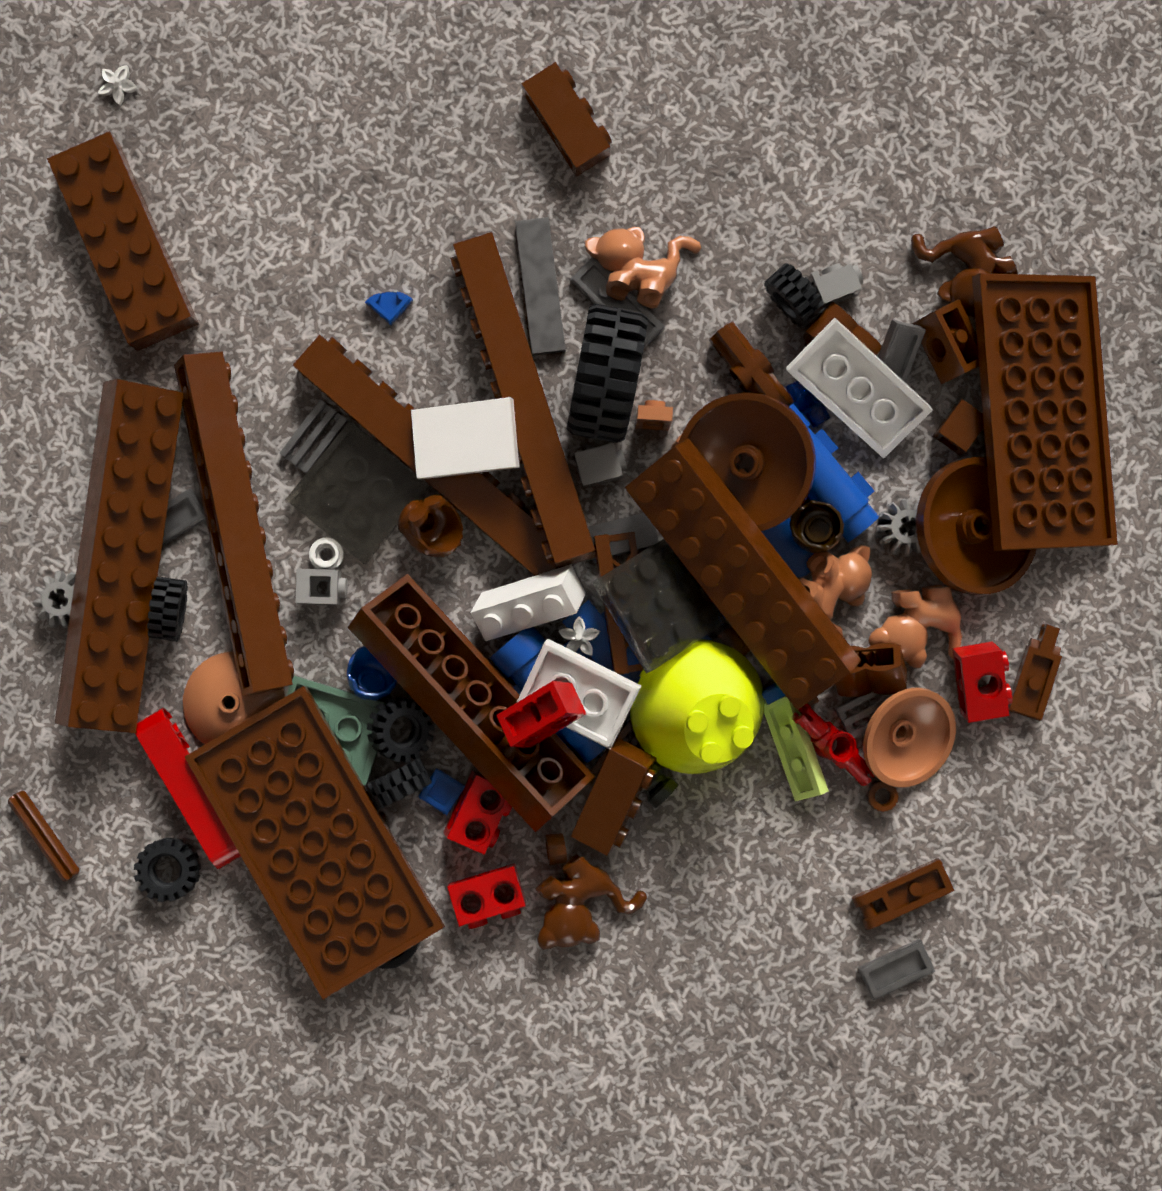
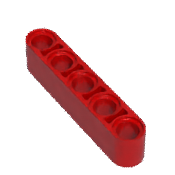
[135,707,241,869]

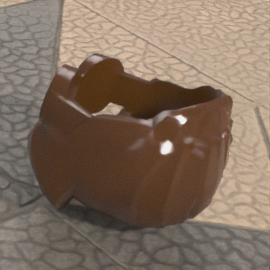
[397,495,463,558]

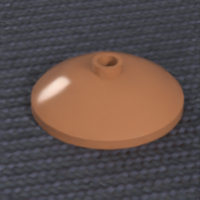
[183,651,285,744]
[863,688,956,787]

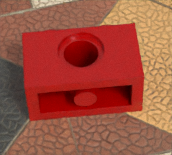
[952,641,1013,723]

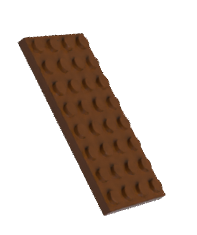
[972,273,1118,551]
[185,686,445,1000]

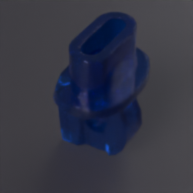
[785,381,831,428]

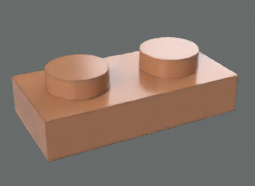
[635,400,673,431]

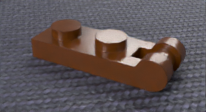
[851,858,955,930]

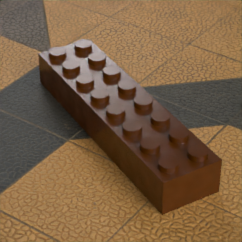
[624,438,861,710]
[347,574,595,832]

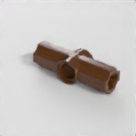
[709,321,795,407]

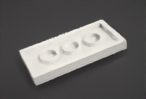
[786,318,933,458]

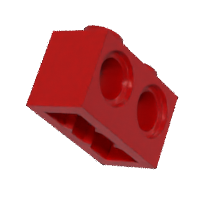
[496,681,586,747]
[443,770,512,855]
[447,863,527,929]

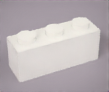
[470,564,586,641]

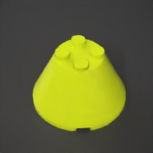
[630,639,765,774]

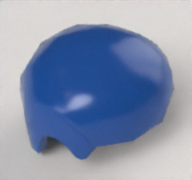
[346,646,397,701]

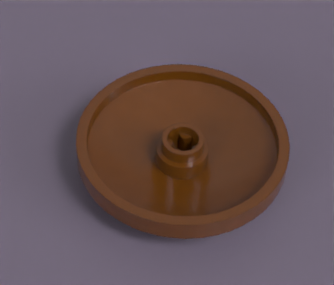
[678,393,816,531]
[916,457,1037,595]

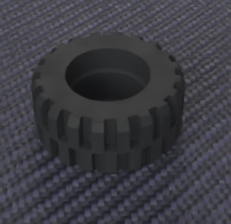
[566,304,648,443]

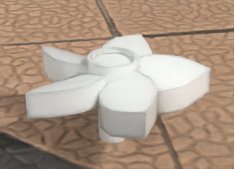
[98,65,138,106]
[559,616,600,656]

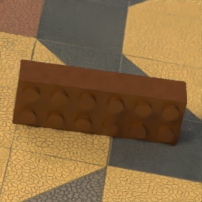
[47,131,199,351]

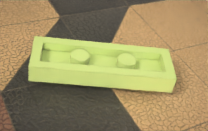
[764,696,829,801]

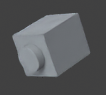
[574,443,627,489]

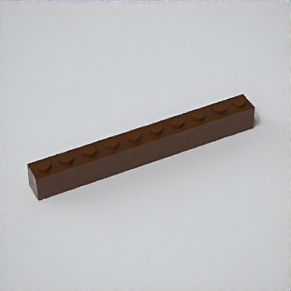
[450,232,596,569]
[293,334,574,576]
[174,351,294,697]

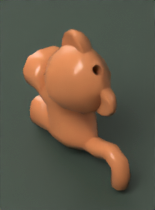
[585,227,701,308]
[799,545,872,636]
[868,584,962,668]

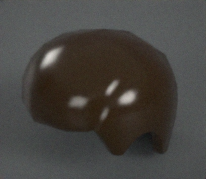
[790,500,844,553]

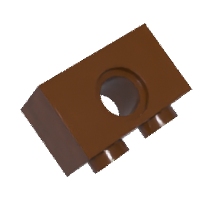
[912,299,979,385]

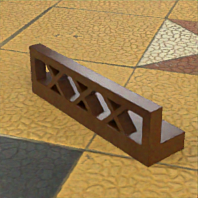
[593,531,654,675]

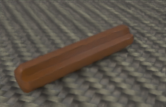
[8,791,79,882]

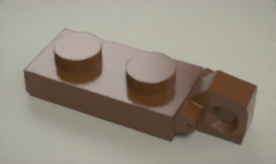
[1008,624,1062,721]

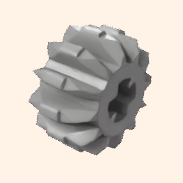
[875,499,921,557]
[32,571,76,629]

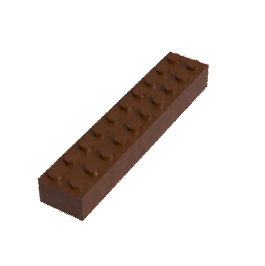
[55,379,184,733]

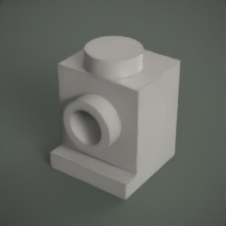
[808,263,863,309]
[295,569,348,605]

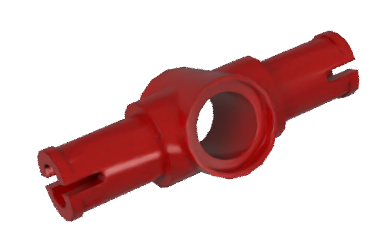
[792,704,875,786]

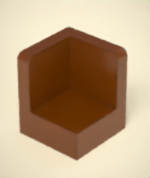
[932,399,984,456]

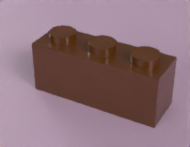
[521,62,612,177]
[571,739,656,856]

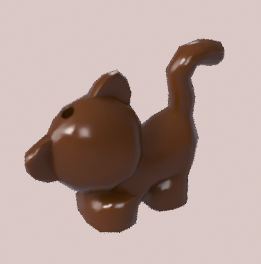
[911,226,1018,318]
[535,854,647,950]

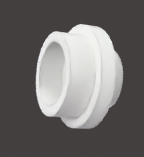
[309,537,344,570]

